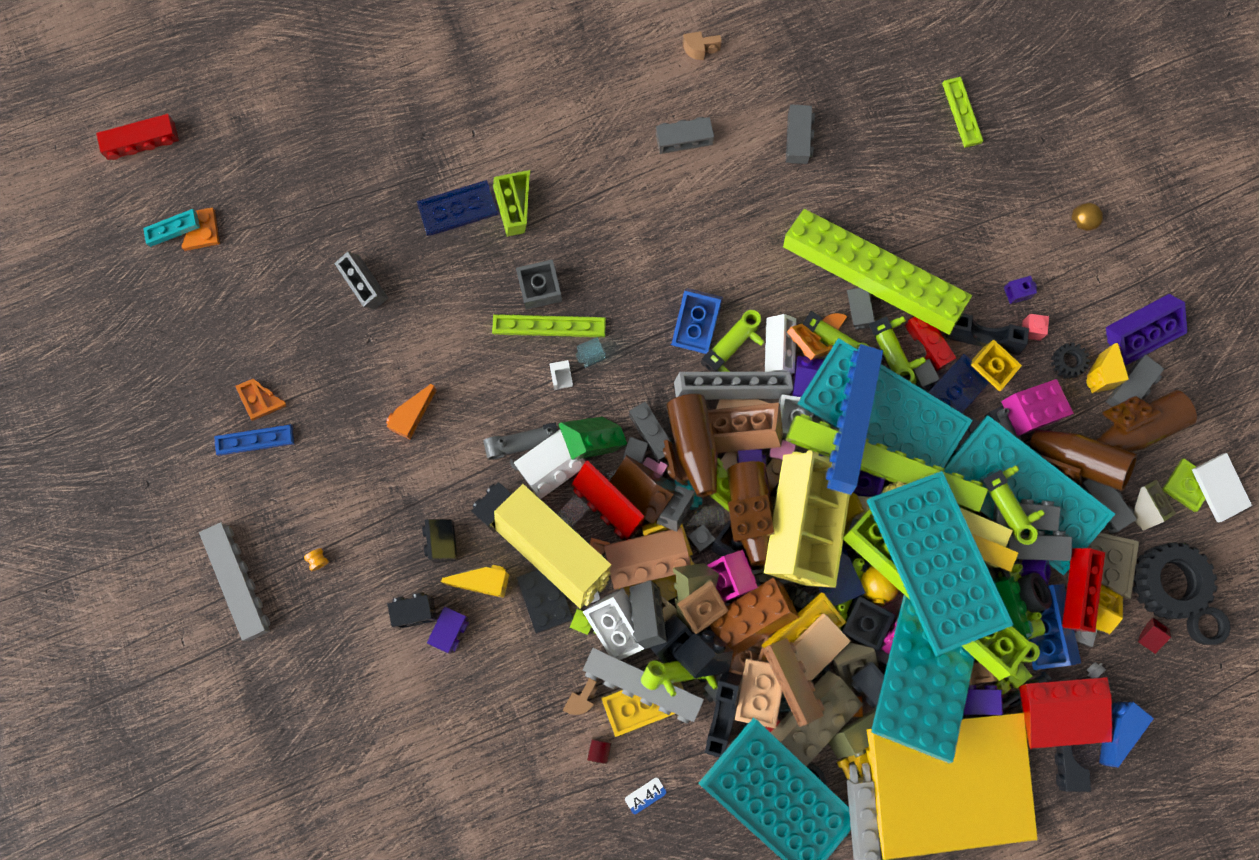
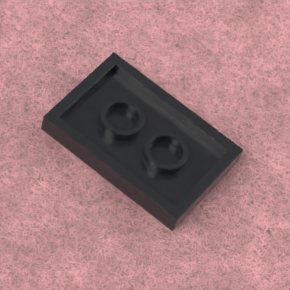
[516,570,573,634]

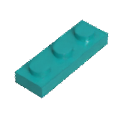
[143,209,200,247]

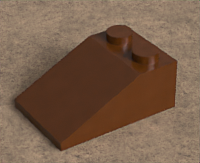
[609,455,676,524]

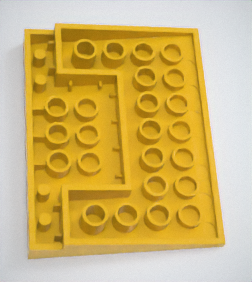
[867,713,1038,860]

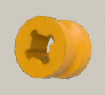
[304,548,329,571]

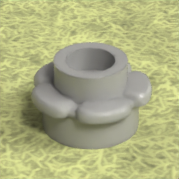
[1087,662,1106,679]

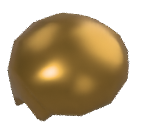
[1071,203,1103,231]

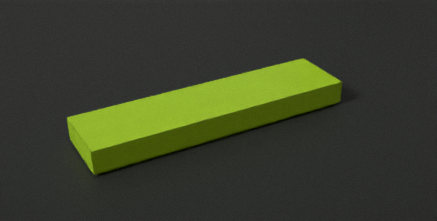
[942,77,983,148]

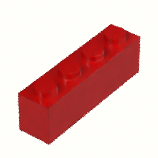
[96,114,179,160]
[1062,548,1105,633]

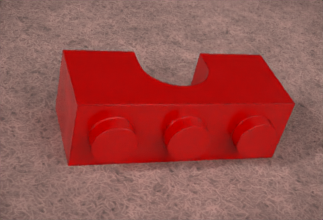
[905,317,956,372]

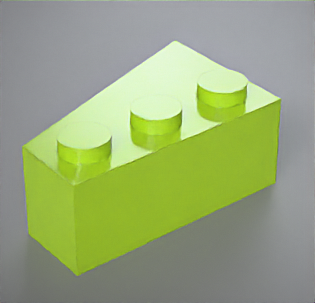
[493,170,530,236]

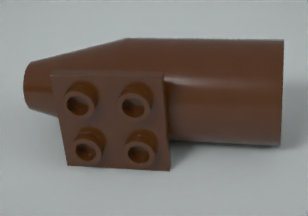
[1097,390,1197,452]
[663,394,718,497]
[1029,429,1138,491]
[727,461,774,566]

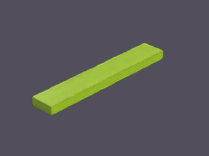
[492,315,606,337]

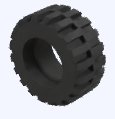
[1132,542,1218,620]

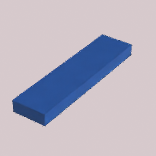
[214,424,294,456]

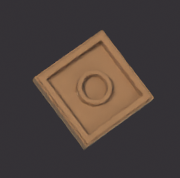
[678,580,728,634]

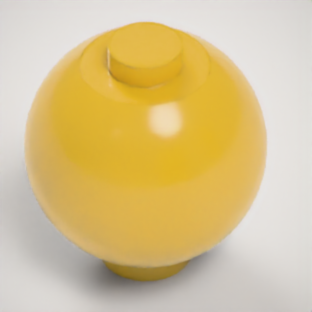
[860,566,899,606]

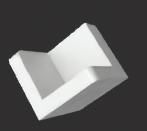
[550,360,573,390]

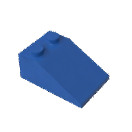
[671,288,723,354]
[1099,702,1154,768]

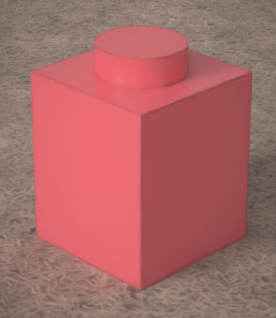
[1022,314,1049,341]

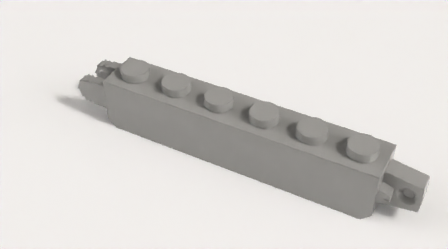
[847,763,881,860]

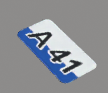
[625,778,666,814]

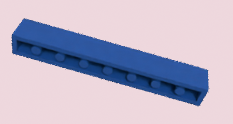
[826,344,883,495]

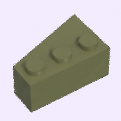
[673,563,719,630]
[828,708,877,759]

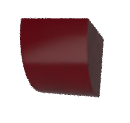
[1138,617,1171,654]
[587,739,612,764]

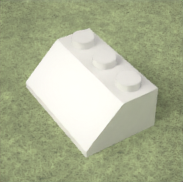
[514,430,585,499]
[583,588,644,660]

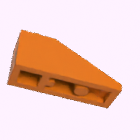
[386,384,437,440]

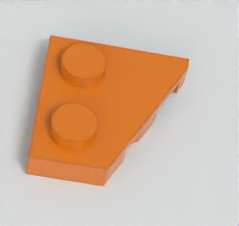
[182,208,220,251]
[787,324,833,360]
[235,379,286,421]

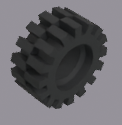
[1051,343,1090,379]
[787,586,815,611]

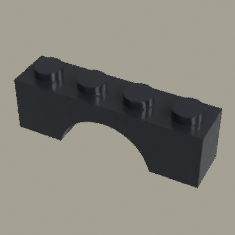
[945,313,1029,355]
[704,672,743,758]
[1054,745,1091,792]

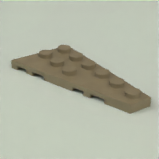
[1087,533,1139,600]

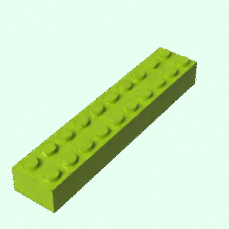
[783,209,972,335]
[785,414,988,512]
[842,509,1033,680]

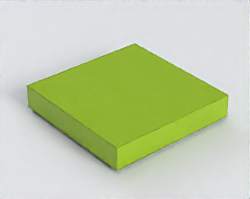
[1162,459,1206,512]

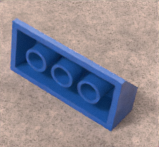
[1028,584,1081,670]

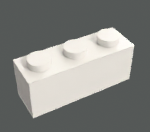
[765,314,796,374]

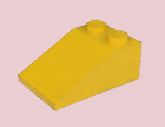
[441,565,509,598]

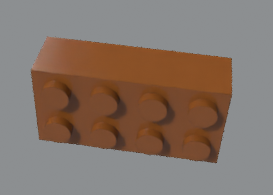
[710,578,799,658]

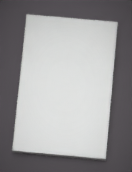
[1192,453,1252,522]

